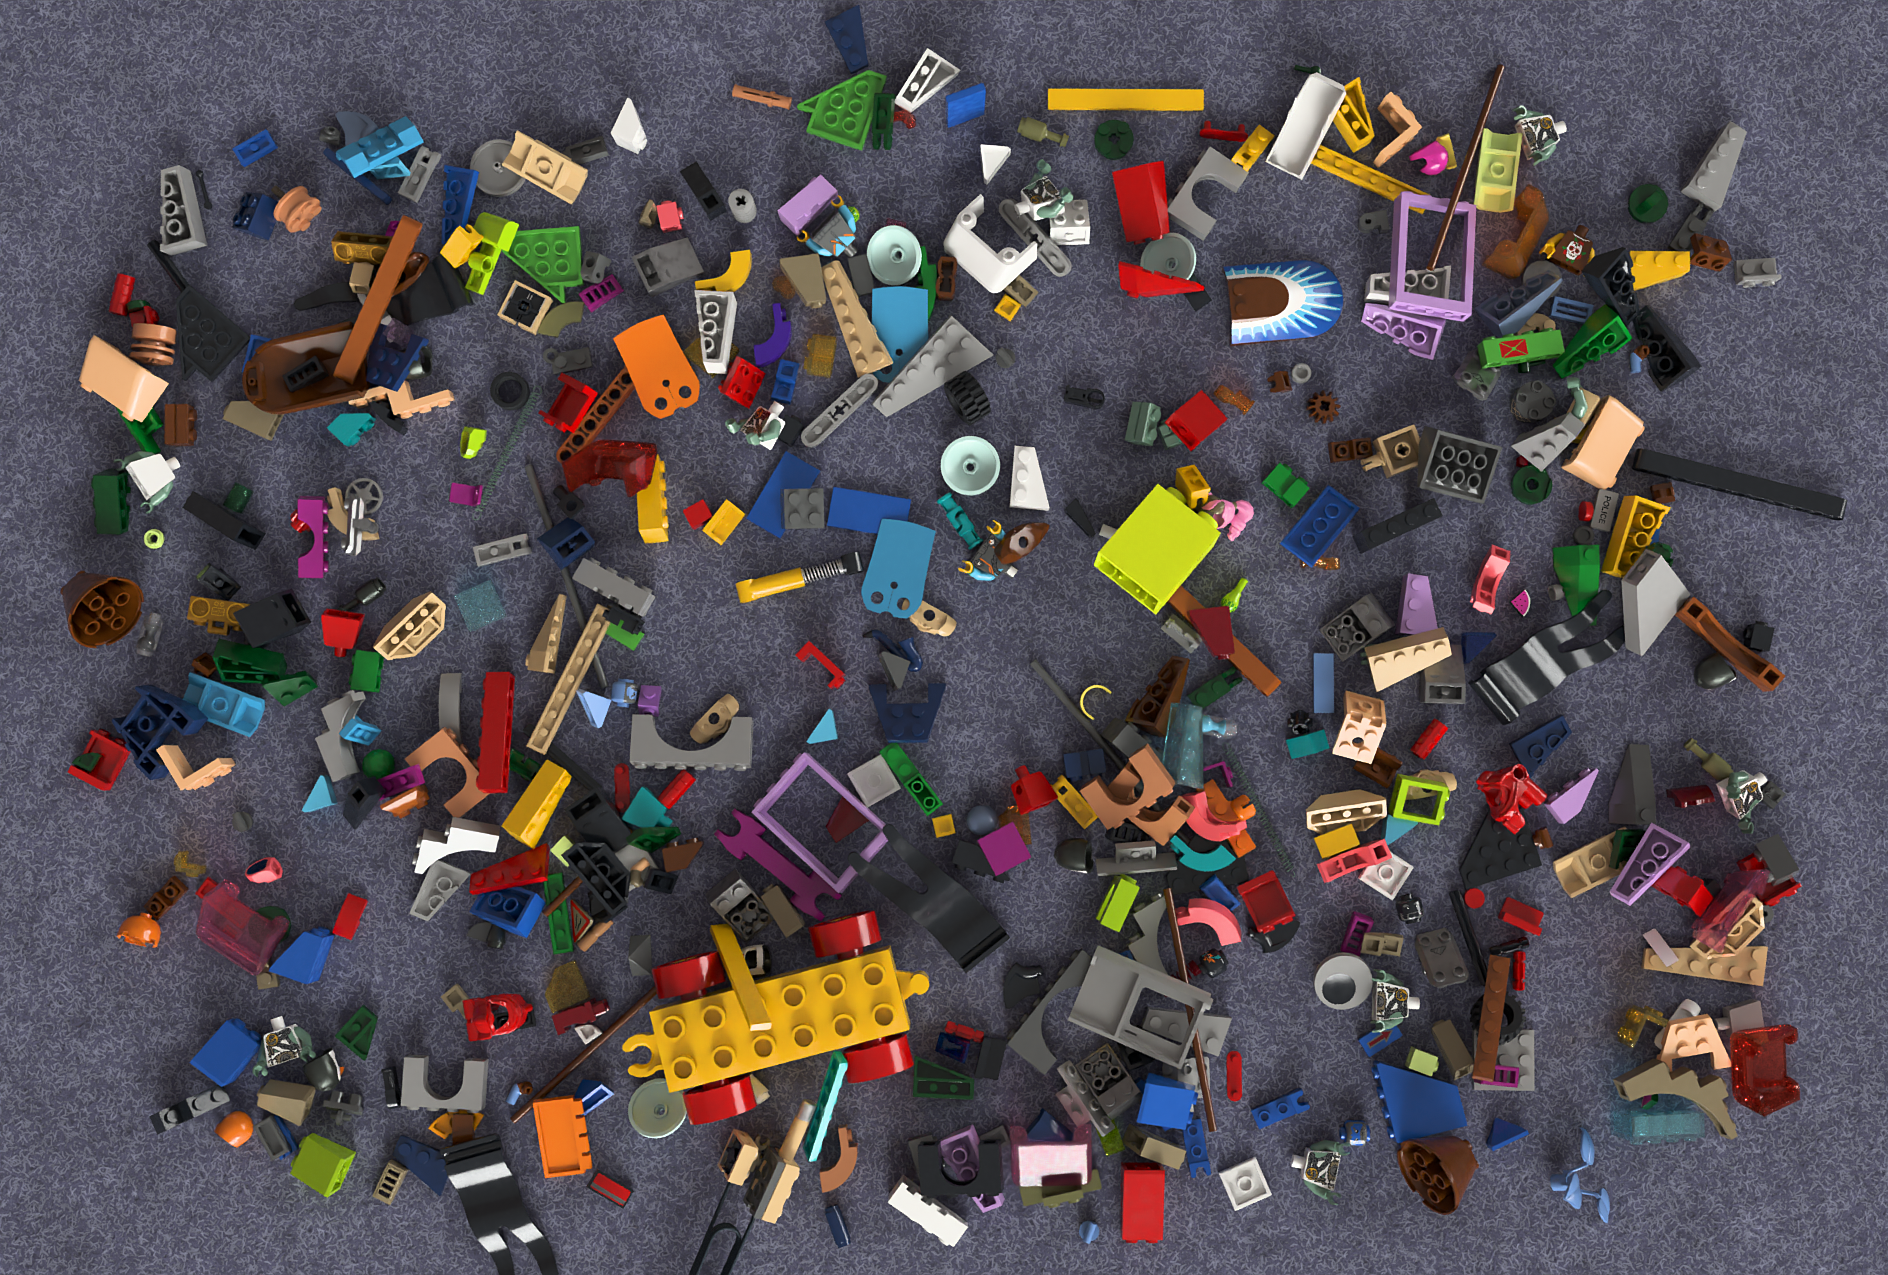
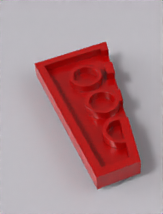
[469,843,550,895]

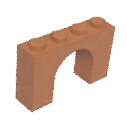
[405,727,490,818]
[1080,743,1176,830]
[1107,761,1195,846]

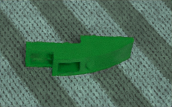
[916,246,937,323]
[879,743,943,816]

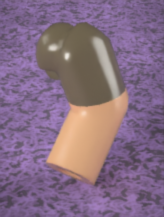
[630,857,650,888]

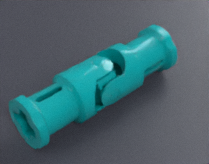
[936,492,984,550]

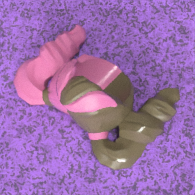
[1185,491,1254,541]

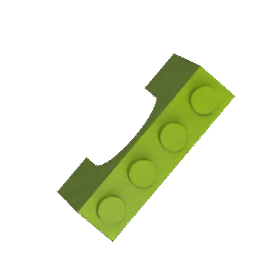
[1095,874,1140,932]

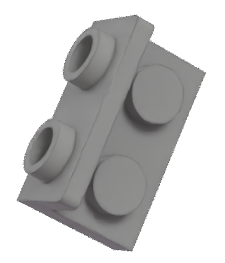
[1734,258,1781,288]

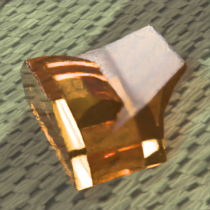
[998,805,1032,845]

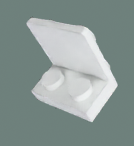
[1049,200,1090,245]

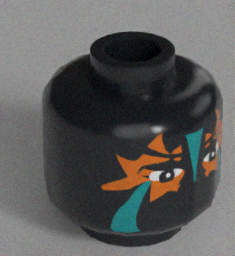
[1197,948,1229,978]

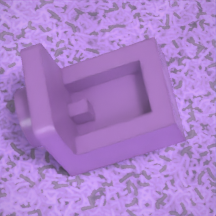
[638,685,661,717]

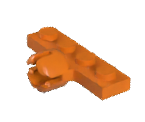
[1195,779,1256,858]

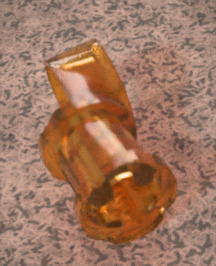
[1214,385,1255,415]
[1300,555,1340,570]

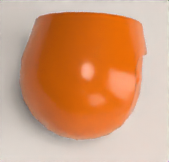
[214,1111,254,1148]

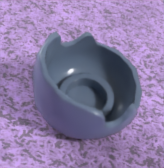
[966,805,998,835]

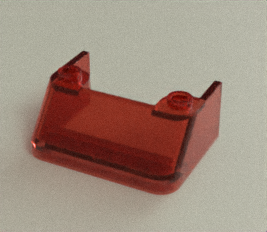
[561,439,658,497]

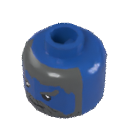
[1339,1120,1370,1147]

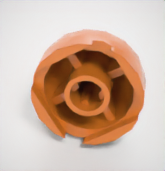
[117,913,161,948]

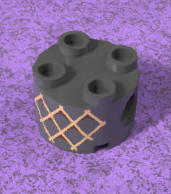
[1509,380,1556,424]

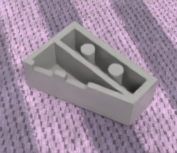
[1511,412,1585,472]

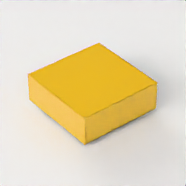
[994,294,1021,322]
[932,814,956,838]

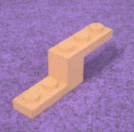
[348,380,455,419]

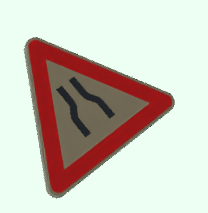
[570,899,593,943]

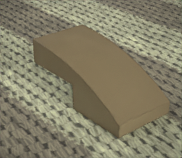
[1360,932,1404,957]

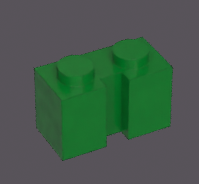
[1262,463,1310,508]
[349,650,384,693]

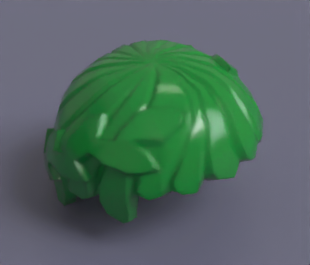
[362,749,395,780]

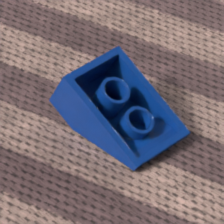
[469,887,546,938]

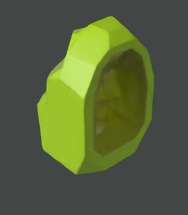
[460,426,487,459]

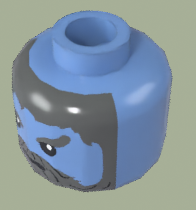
[611,678,638,708]

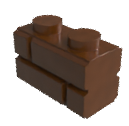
[164,404,197,446]

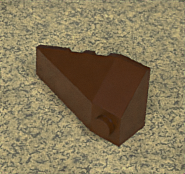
[1125,656,1190,738]

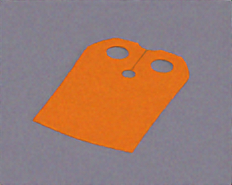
[613,314,700,419]

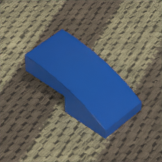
[771,359,800,405]

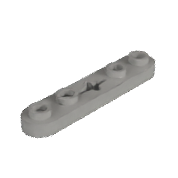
[999,198,1072,277]
[801,374,878,448]

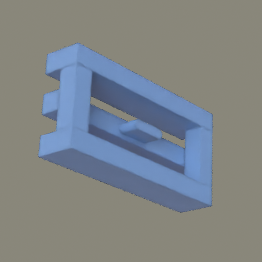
[1549,296,1594,324]

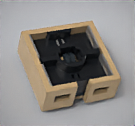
[497,280,553,335]

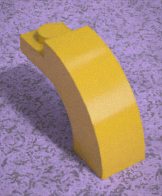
[695,250,752,293]

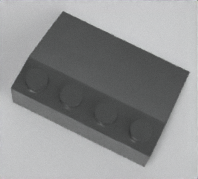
[1417,426,1502,504]

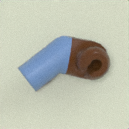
[1630,345,1650,373]
[506,1081,533,1105]

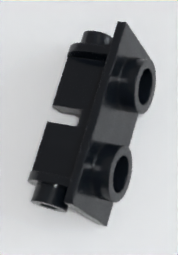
[602,602,645,635]

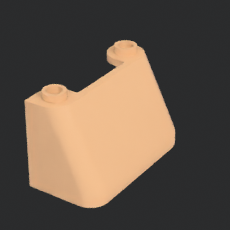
[79,335,169,422]
[1561,395,1645,490]

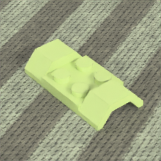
[1473,128,1523,213]

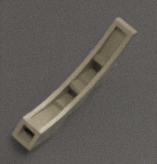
[1613,1059,1738,1140]

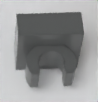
[1761,781,1786,809]

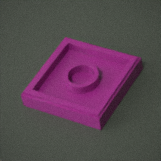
[977,822,1031,876]

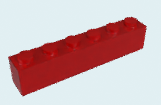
[476,672,515,793]

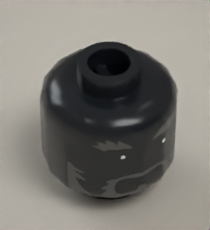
[1396,893,1424,924]

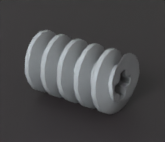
[728,189,757,223]

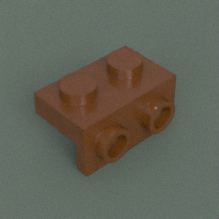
[1690,233,1732,272]
[1353,746,1403,788]

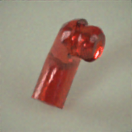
[893,110,916,129]

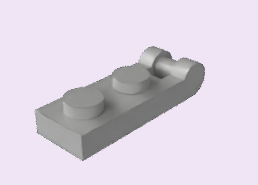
[398,146,441,203]
[473,533,532,567]

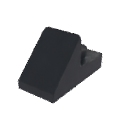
[196,563,241,601]
[642,865,678,894]

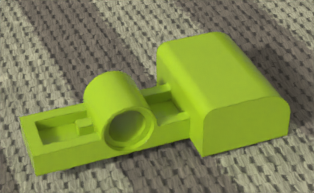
[465,212,519,295]

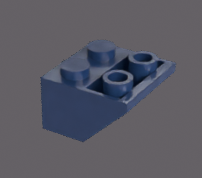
[232,192,278,240]
[537,517,595,570]

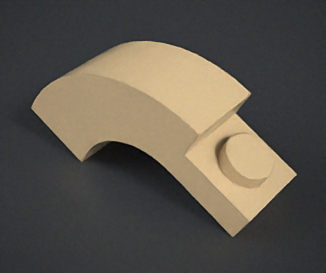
[327,487,380,540]

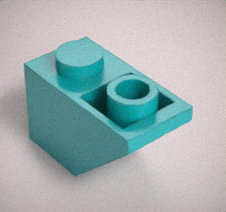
[327,413,376,447]

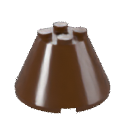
[60,571,144,648]
[1397,1136,1479,1215]

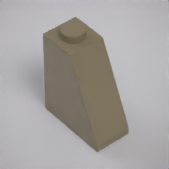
[779,253,826,308]
[223,401,284,441]
[761,884,806,938]
[1431,1019,1474,1081]
[257,1079,316,1126]
[1122,1123,1187,1170]

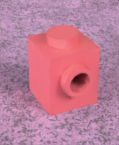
[656,200,684,233]

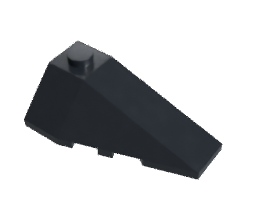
[1582,247,1640,327]
[1632,305,1702,392]

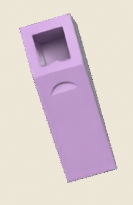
[1544,768,1599,824]

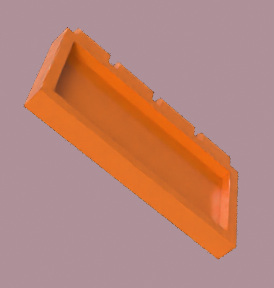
[533,1095,593,1178]

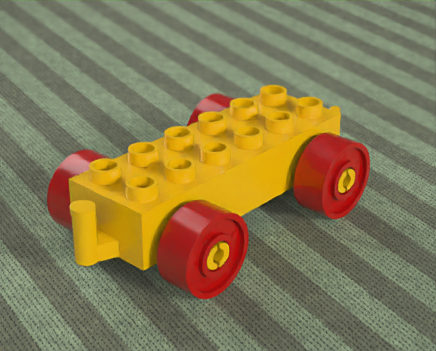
[622,910,929,1125]

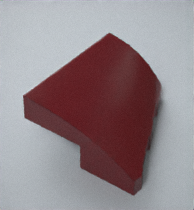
[1666,785,1715,808]
[825,789,869,843]

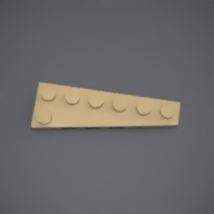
[821,260,893,378]
[1641,946,1768,986]

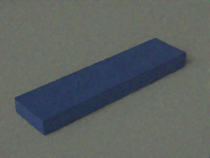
[323,147,392,205]

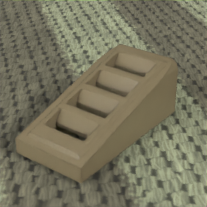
[638,199,658,229]
[372,1159,409,1205]

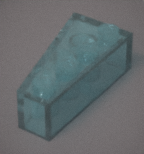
[1162,703,1204,789]
[1610,1110,1705,1145]

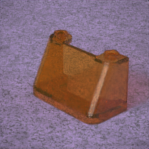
[1482,184,1550,279]

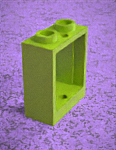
[1388,774,1450,826]

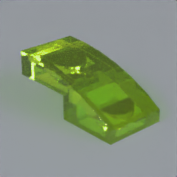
[1096,1112,1125,1157]

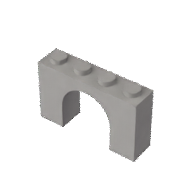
[1167,147,1249,241]
[401,1054,489,1113]

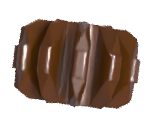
[1306,390,1341,424]

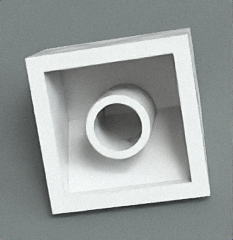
[611,98,647,154]

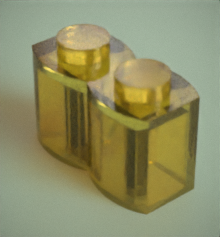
[804,334,837,378]

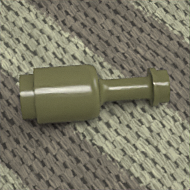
[1017,117,1069,147]
[1683,738,1734,781]

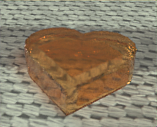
[772,276,796,299]

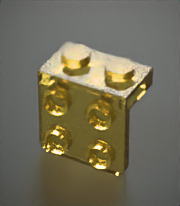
[1617,1005,1669,1048]

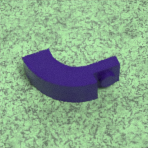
[754,303,792,368]

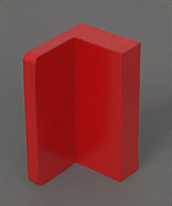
[1498,897,1544,936]

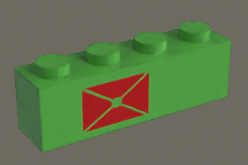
[1477,328,1565,369]

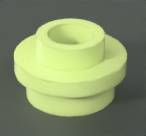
[144,529,165,549]

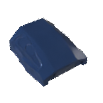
[1017,1108,1073,1165]

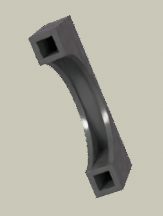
[1006,948,1093,1075]

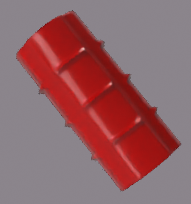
[108,274,135,317]
[1410,718,1448,760]
[657,769,696,810]

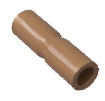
[577,920,613,952]

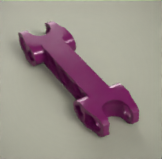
[714,808,842,921]

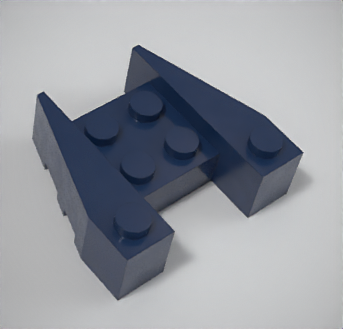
[112,685,208,780]

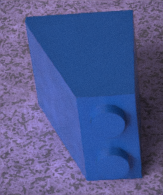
[269,926,335,984]
[190,1018,262,1087]
[1137,1073,1198,1130]

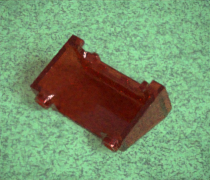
[1730,1024,1800,1117]

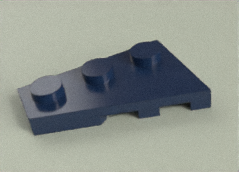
[825,5,868,75]
[1509,714,1572,778]
[392,1135,449,1196]

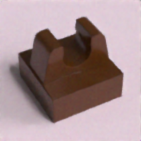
[1267,371,1292,393]
[1650,482,1675,504]
[191,652,217,678]

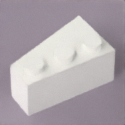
[895,48,960,113]
[1009,446,1049,511]

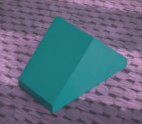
[1286,729,1330,759]

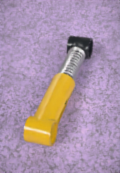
[735,551,864,603]

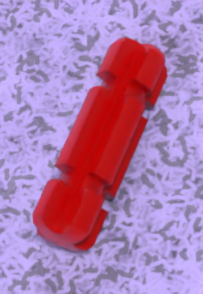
[1513,951,1526,991]
[945,1021,984,1043]

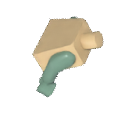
[1567,377,1601,430]

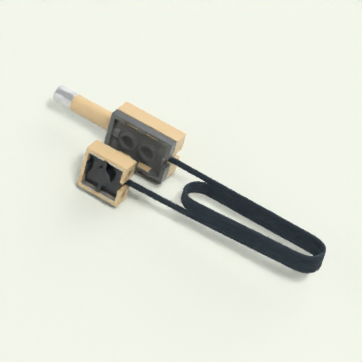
[689,1099,817,1275]

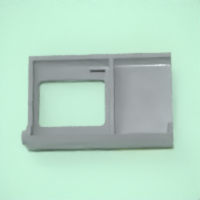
[1068,945,1214,1069]

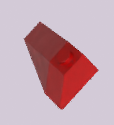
[1118,261,1204,299]

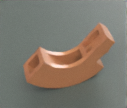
[820,1124,858,1193]

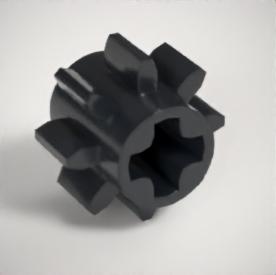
[1287,710,1313,735]

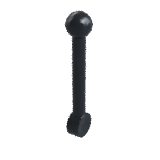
[196,170,212,210]

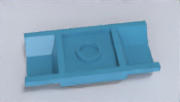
[336,116,424,178]
[183,672,265,737]

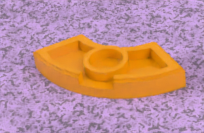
[428,1109,484,1139]

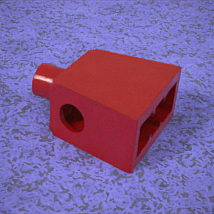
[321,608,365,657]
[1011,765,1059,815]

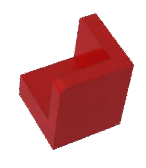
[683,499,713,530]

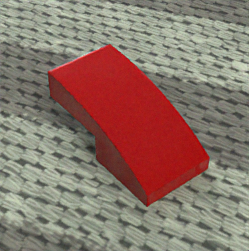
[332,893,368,940]

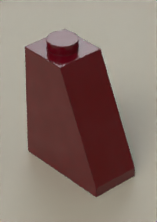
[1187,606,1235,660]

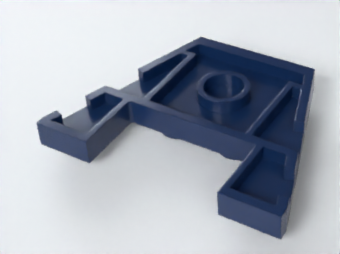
[366,323,429,392]
[869,683,946,743]

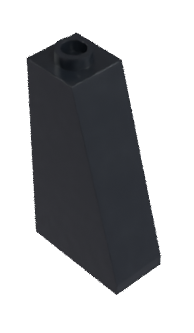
[182,491,266,550]

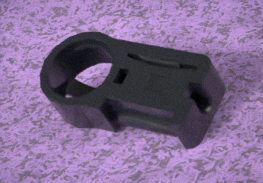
[1064,384,1105,410]
[381,1066,402,1110]

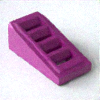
[579,274,624,313]
[1340,911,1374,957]
[1474,1064,1519,1088]

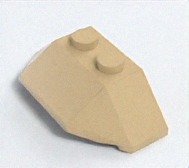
[373,591,446,660]
[1306,789,1387,835]
[1690,890,1765,959]

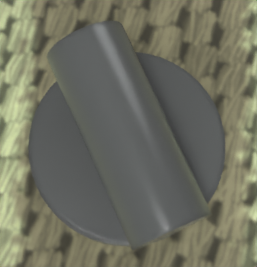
[319,126,341,146]
[996,347,1015,368]
[232,811,253,833]

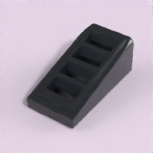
[282,355,329,393]
[1064,498,1096,539]
[1105,822,1149,843]

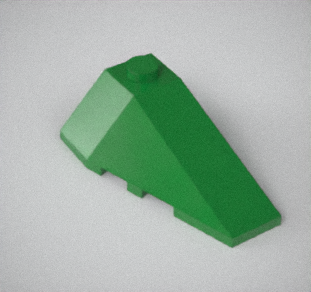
[1553,304,1632,379]
[1552,545,1600,626]

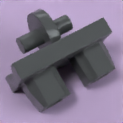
[323,1090,364,1126]

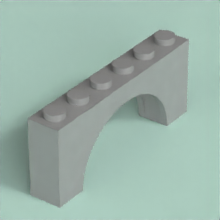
[629,714,754,771]

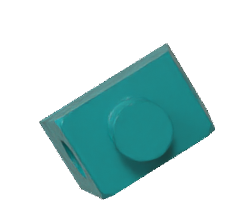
[622,786,673,827]

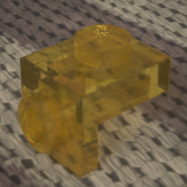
[174,850,207,877]

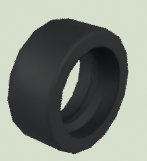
[490,371,530,411]

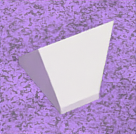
[980,145,1011,185]

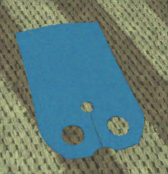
[871,286,928,383]
[861,519,936,619]

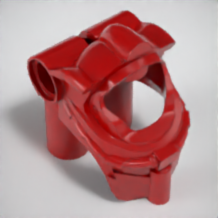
[1476,764,1547,834]
[462,994,533,1041]

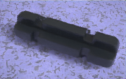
[1489,936,1530,956]

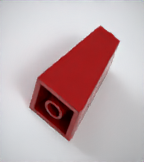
[1112,161,1170,245]
[1121,1162,1165,1243]

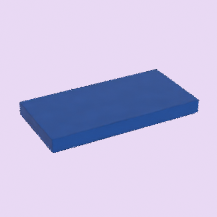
[945,83,986,128]
[746,451,820,539]
[1280,485,1360,568]
[827,487,911,534]

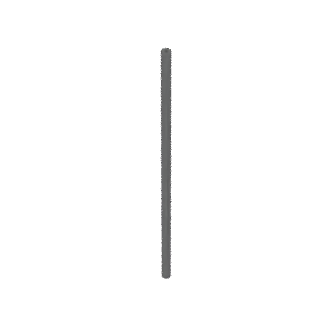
[525,465,609,689]
[1030,659,1190,845]

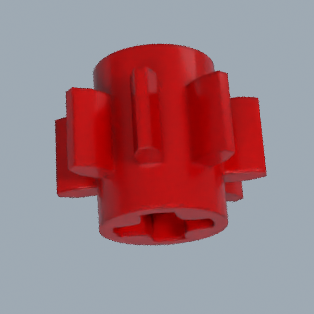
[290,509,312,533]

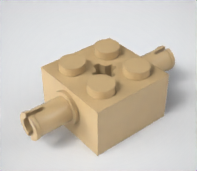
[1361,425,1421,478]

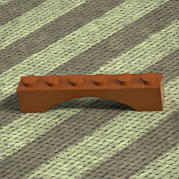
[1675,597,1785,692]
[1472,955,1511,1082]

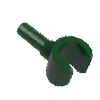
[1294,65,1321,74]
[1518,360,1546,373]

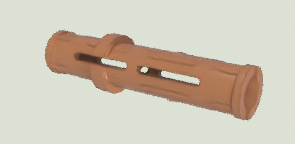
[732,84,792,110]

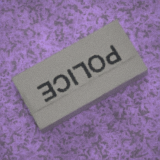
[1589,489,1619,532]

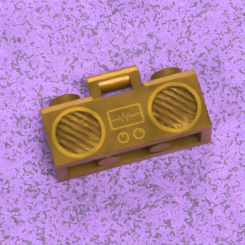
[331,231,393,270]
[187,596,251,636]

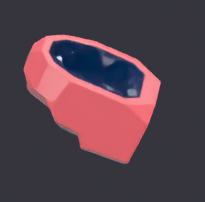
[245,857,283,883]

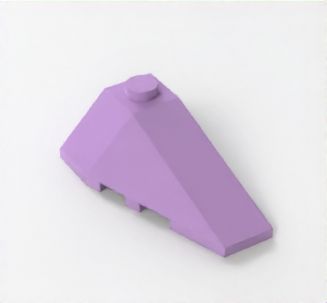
[1361,303,1446,360]

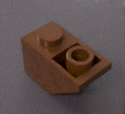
[662,838,704,872]

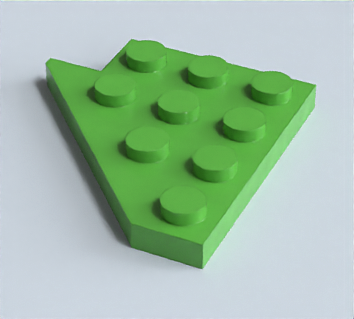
[797,70,887,151]
[502,226,584,304]

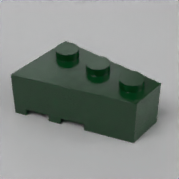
[91,468,131,535]
[212,638,287,684]
[913,1056,974,1100]

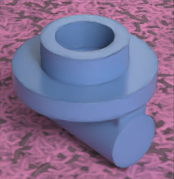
[1079,1220,1099,1244]

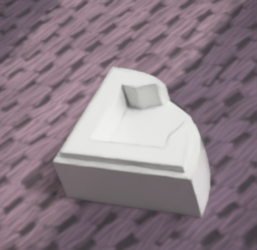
[574,1024,603,1045]

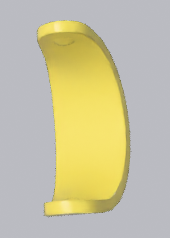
[1436,133,1457,169]
[1079,685,1112,720]

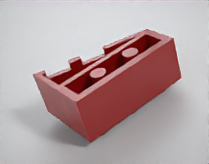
[1651,866,1714,917]

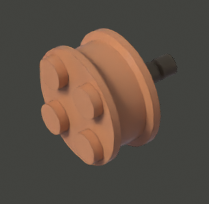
[271,186,322,233]

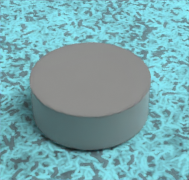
[1291,363,1311,384]

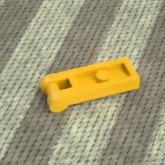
[1231,124,1275,172]
[1050,775,1098,829]

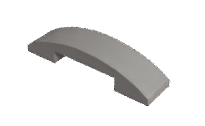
[439,673,463,745]

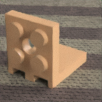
[1373,92,1422,168]
[1332,691,1386,764]
[156,745,236,790]

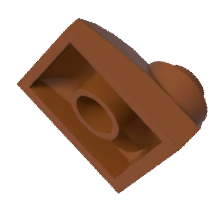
[380,784,430,819]

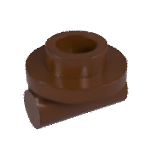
[1532,827,1553,849]

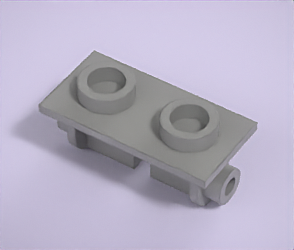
[1160,614,1202,654]

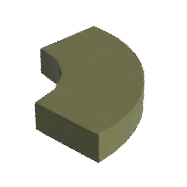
[538,301,585,338]

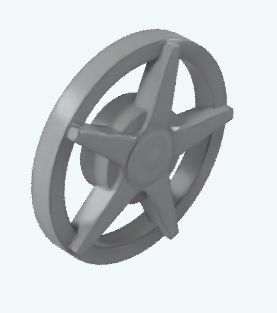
[345,478,383,515]

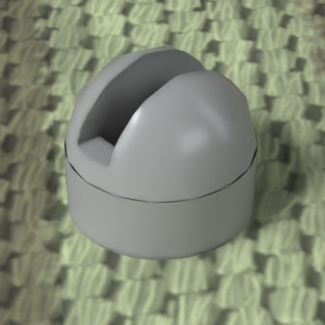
[1548,584,1565,601]

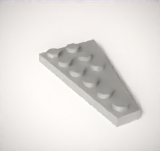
[872,315,993,417]

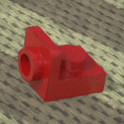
[129,306,160,328]

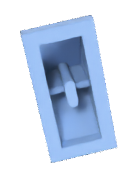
[576,689,611,728]

